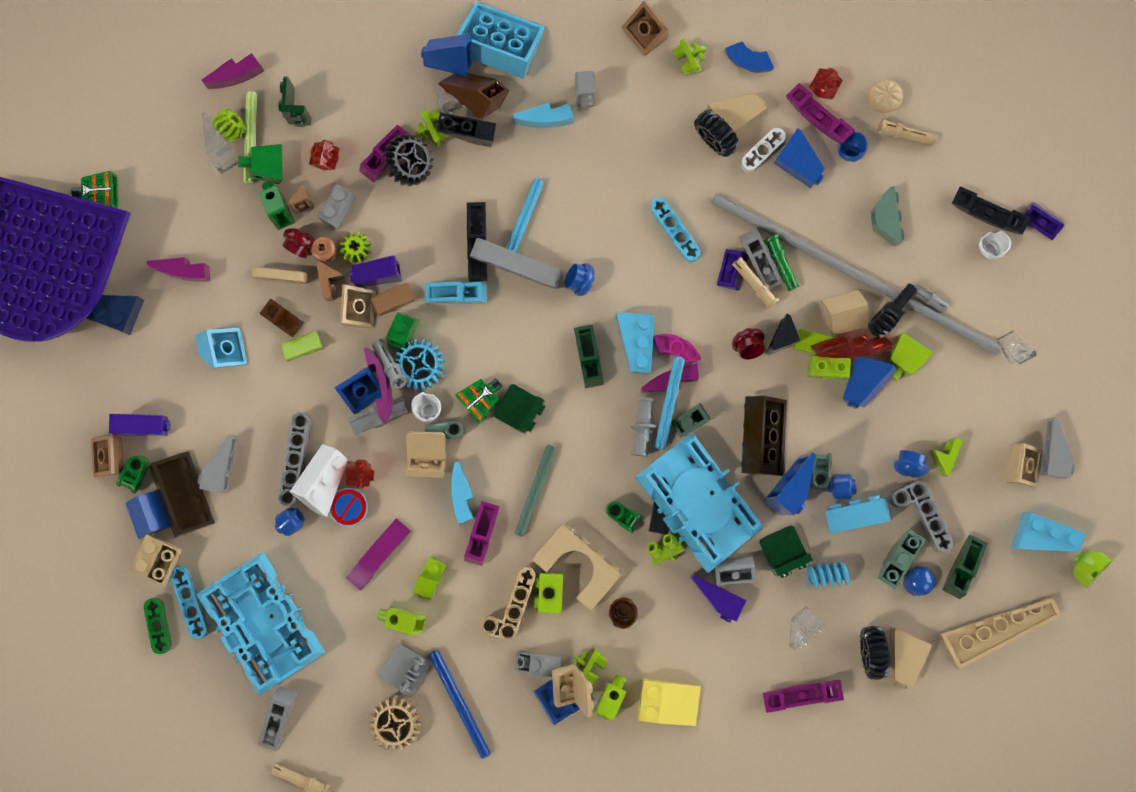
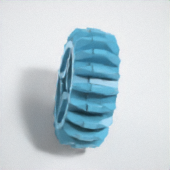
[394,339,446,390]

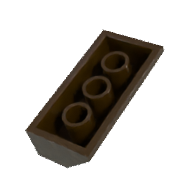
[741,396,787,476]

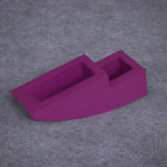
[201,53,264,89]
[359,125,411,183]
[146,257,210,282]
[641,364,699,393]
[464,501,500,566]

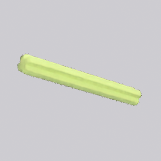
[243,91,257,184]

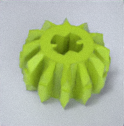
[212,109,246,142]
[339,231,372,264]

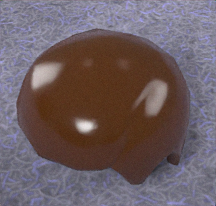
[609,597,638,629]

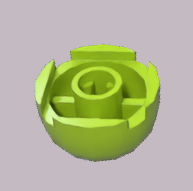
[1073,550,1112,588]

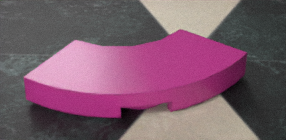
[653,334,701,366]

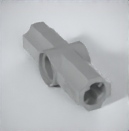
[349,397,409,435]

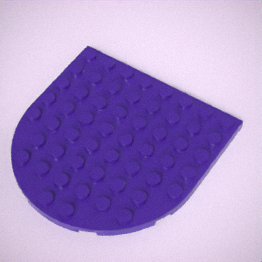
[0,177,131,342]

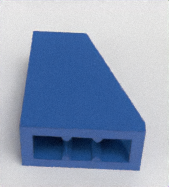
[421,34,472,76]
[774,128,825,188]
[843,355,897,409]

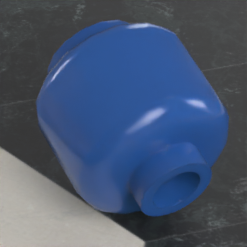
[828,474,856,499]
[275,507,305,536]

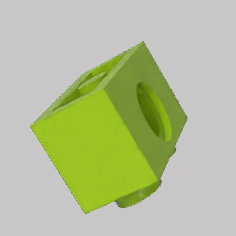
[807,356,851,380]
[534,573,563,614]

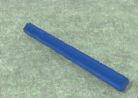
[429,650,491,759]

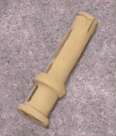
[877,118,937,146]
[732,257,780,310]
[270,763,331,792]

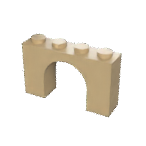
[532,524,621,611]

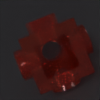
[809,68,843,100]
[309,140,340,171]
[344,459,374,489]

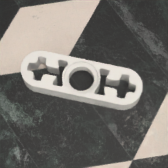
[741,128,786,172]

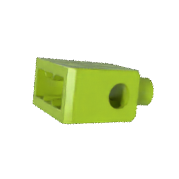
[886,332,933,381]
[377,607,427,636]
[592,674,627,721]

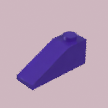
[690,574,746,623]

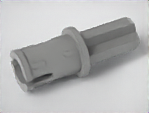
[914,284,949,313]

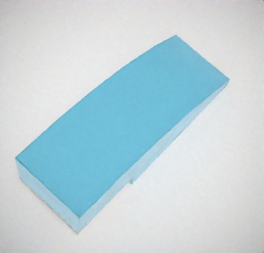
[513,103,574,128]
[425,281,487,304]
[451,462,474,524]

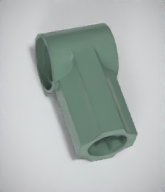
[425,421,465,439]

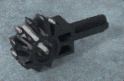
[868,283,917,338]

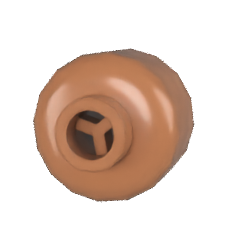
[311,237,337,263]

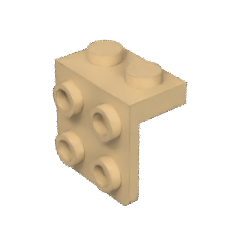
[405,431,446,478]
[552,664,594,718]

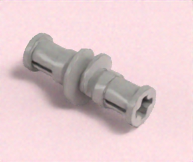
[631,397,656,457]

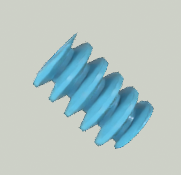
[806,561,849,589]

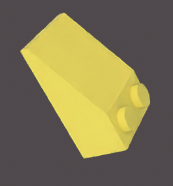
[638,678,701,726]

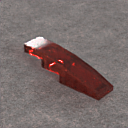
[811,334,892,358]

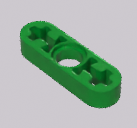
[144,598,171,654]

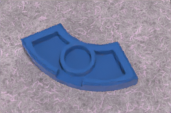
[724,41,774,73]

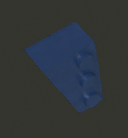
[86,295,144,335]

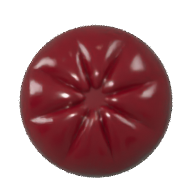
[282,228,315,259]
[732,328,766,360]

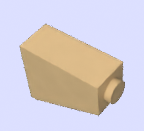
[706,93,767,134]
[890,627,932,689]

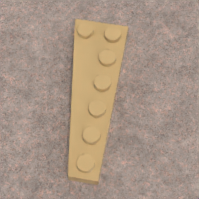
[939,598,1062,670]

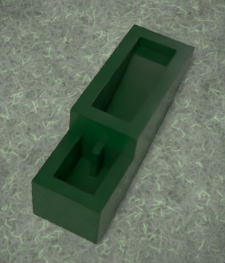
[574,324,604,388]
[942,535,988,599]

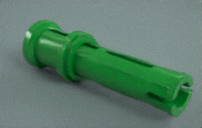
[763,234,800,292]

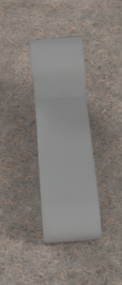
[889,481,953,552]

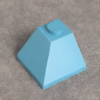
[195,328,248,368]

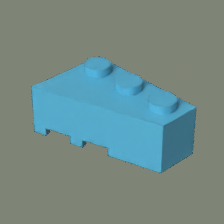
[616,312,655,375]
[825,495,892,534]
[1010,512,1086,552]

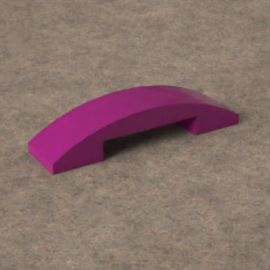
[786,83,855,144]
[364,347,393,424]
[346,518,411,590]
[763,680,844,713]

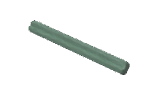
[514,445,556,537]

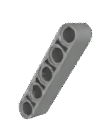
[470,238,563,289]
[278,412,312,507]

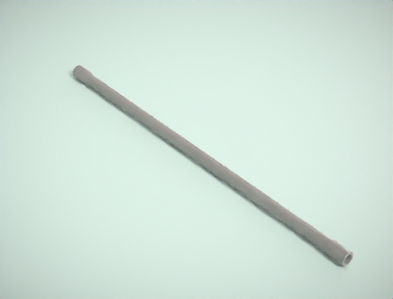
[711,193,1002,356]

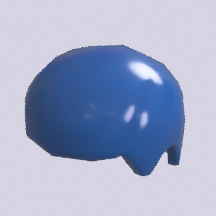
[838,132,868,162]
[903,566,936,596]

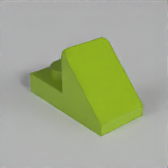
[930,437,963,477]
[413,557,447,600]

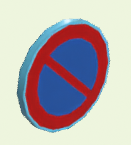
[329,488,368,526]

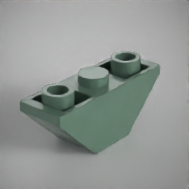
[870,186,904,246]
[878,529,926,589]

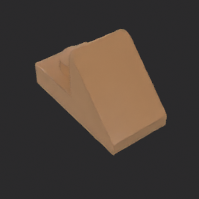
[316,261,345,302]

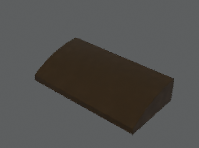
[149,451,215,538]

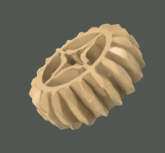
[368,697,422,751]

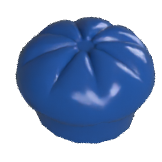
[564,263,595,296]
[894,450,929,478]

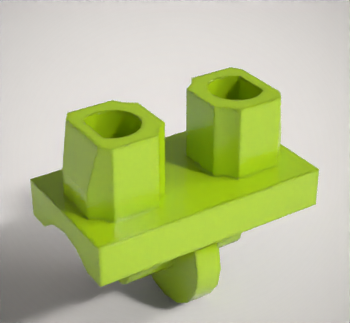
[673,38,706,75]
[415,110,449,147]
[647,533,685,566]
[573,648,608,685]

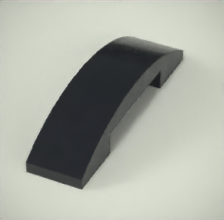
[951,186,1031,235]

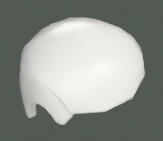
[979,231,1011,260]
[411,392,441,422]

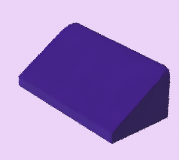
[1024,202,1065,240]
[717,249,748,291]

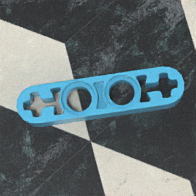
[651,198,700,262]
[170,566,209,639]

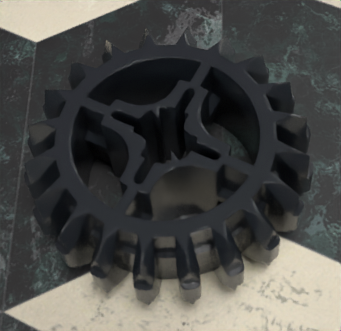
[694,110,740,157]
[383,134,433,186]
[859,626,890,680]

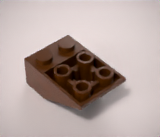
[438,73,510,119]

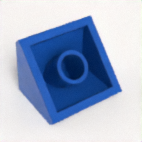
[334,367,382,414]
[126,490,171,539]

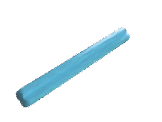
[507,178,543,252]
[655,356,685,450]

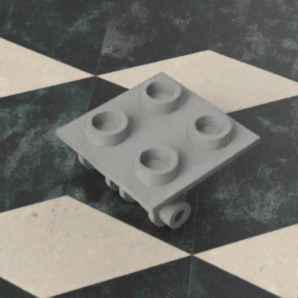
[378,643,431,696]

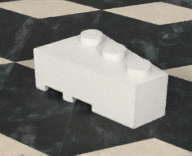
[290,444,348,517]

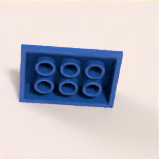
[763,453,816,516]

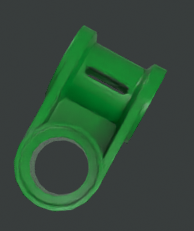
[116,456,150,494]
[606,501,643,534]

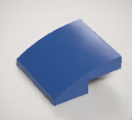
[533,679,580,725]

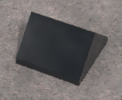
[766,314,801,355]

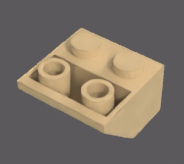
[129,535,182,587]

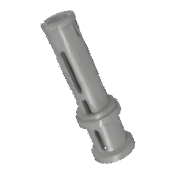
[372,339,407,389]

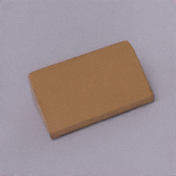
[288,185,314,214]

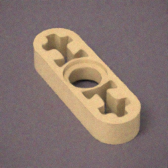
[252,267,308,284]

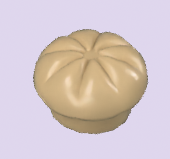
[869,79,903,113]

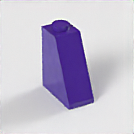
[349,255,402,287]
[109,414,171,436]

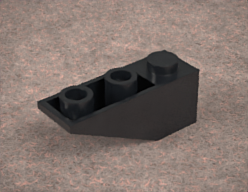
[437,112,496,147]

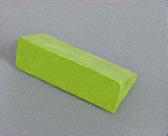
[794,329,837,357]
[281,331,324,362]

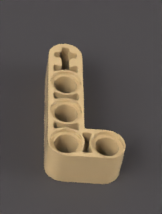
[481,567,536,641]

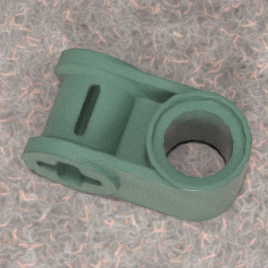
[810,452,832,489]

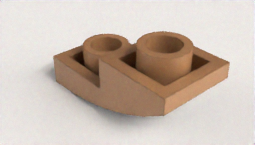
[370,283,415,316]

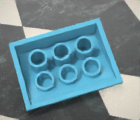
[457,2,545,79]

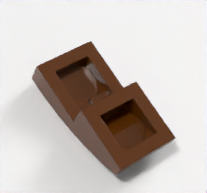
[259,298,304,338]

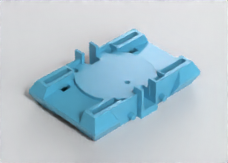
[635,432,764,573]
[196,551,326,696]

